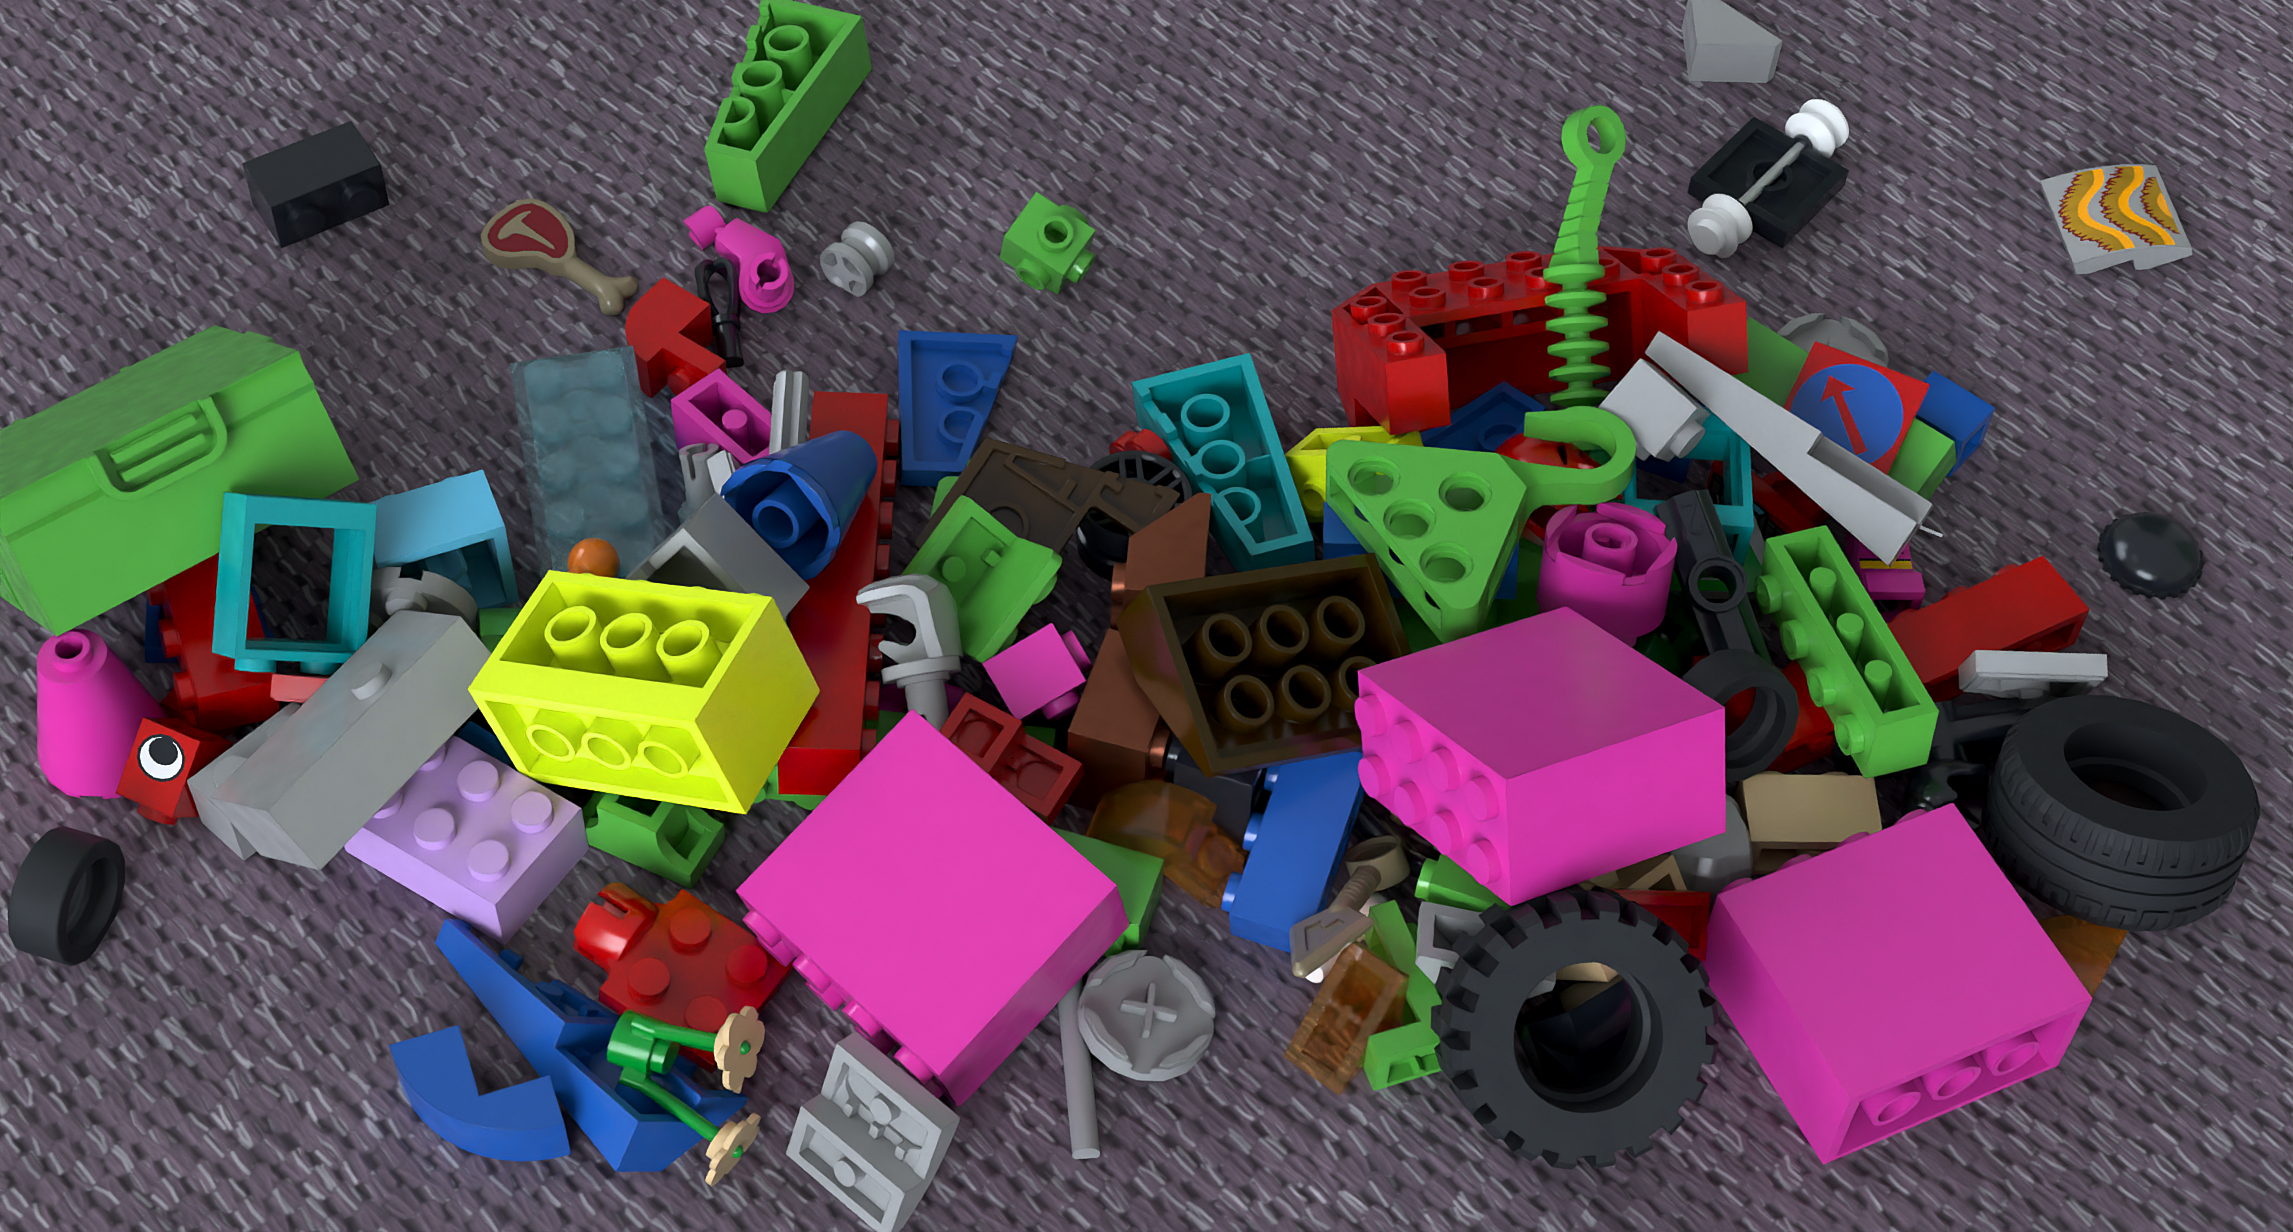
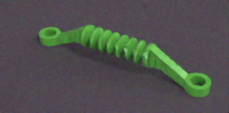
[1543,105,1626,512]

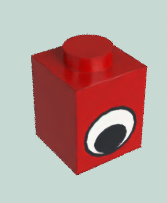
[115,717,234,825]

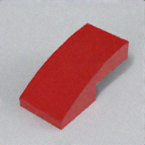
[939,692,1084,826]

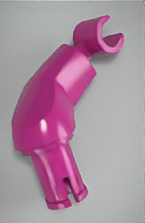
[683,206,794,314]

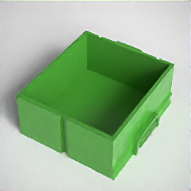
[0,325,359,637]

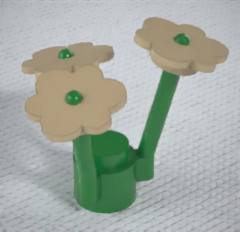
[607,1006,765,1187]

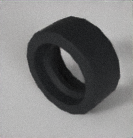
[1681,648,1799,783]
[8,826,125,966]

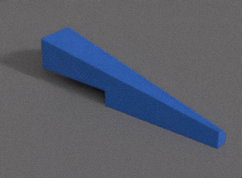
[435,919,748,1172]

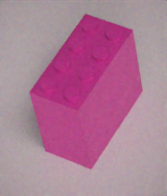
[1354,606,1726,906]
[736,709,1130,1107]
[1701,803,2093,1165]

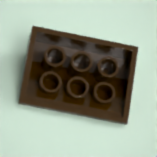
[1115,552,1412,778]

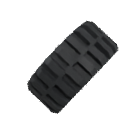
[1431,884,1719,1170]

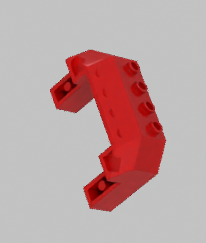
[1331,246,1748,436]

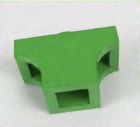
[582,791,726,889]

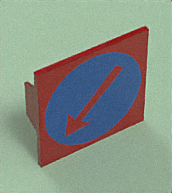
[1783,341,1930,475]

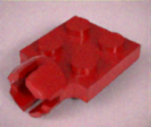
[573,882,794,1074]

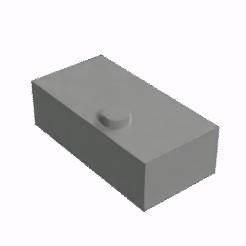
[209,609,491,870]

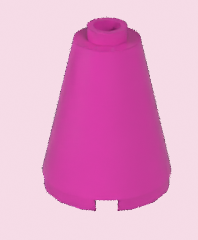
[37,629,169,799]

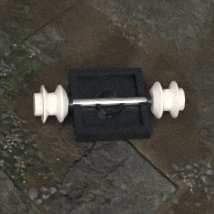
[1687,99,1849,258]

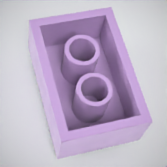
[344,734,589,946]

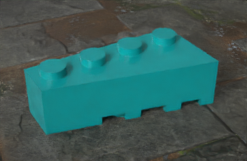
[1131,353,1316,572]

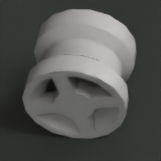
[820,221,895,297]

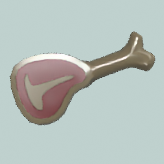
[481,198,638,315]

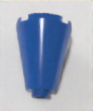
[720,430,878,581]

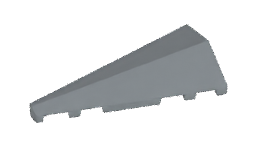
[1645,331,1934,568]

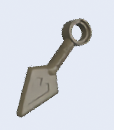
[1289,835,1411,978]

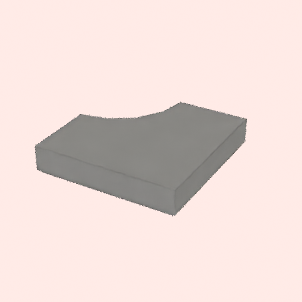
[1958,650,2108,709]

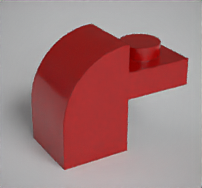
[625,277,727,398]

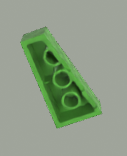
[704,0,872,213]

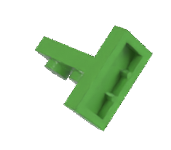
[1363,900,1443,1091]

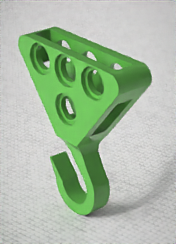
[1326,406,1636,644]

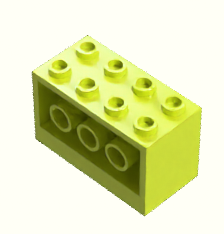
[468,570,820,814]

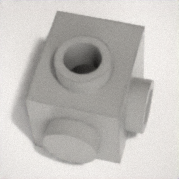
[1598,358,1710,462]

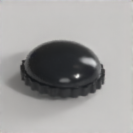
[2097,512,2204,600]

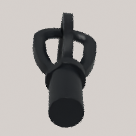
[695,257,744,368]

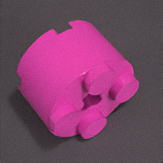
[1536,502,1677,648]

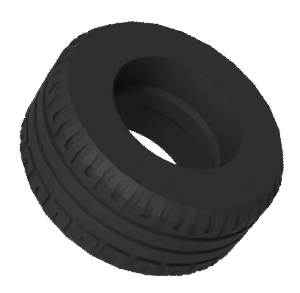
[1981,695,2261,931]

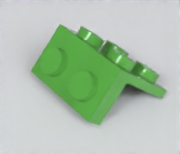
[901,495,1062,663]

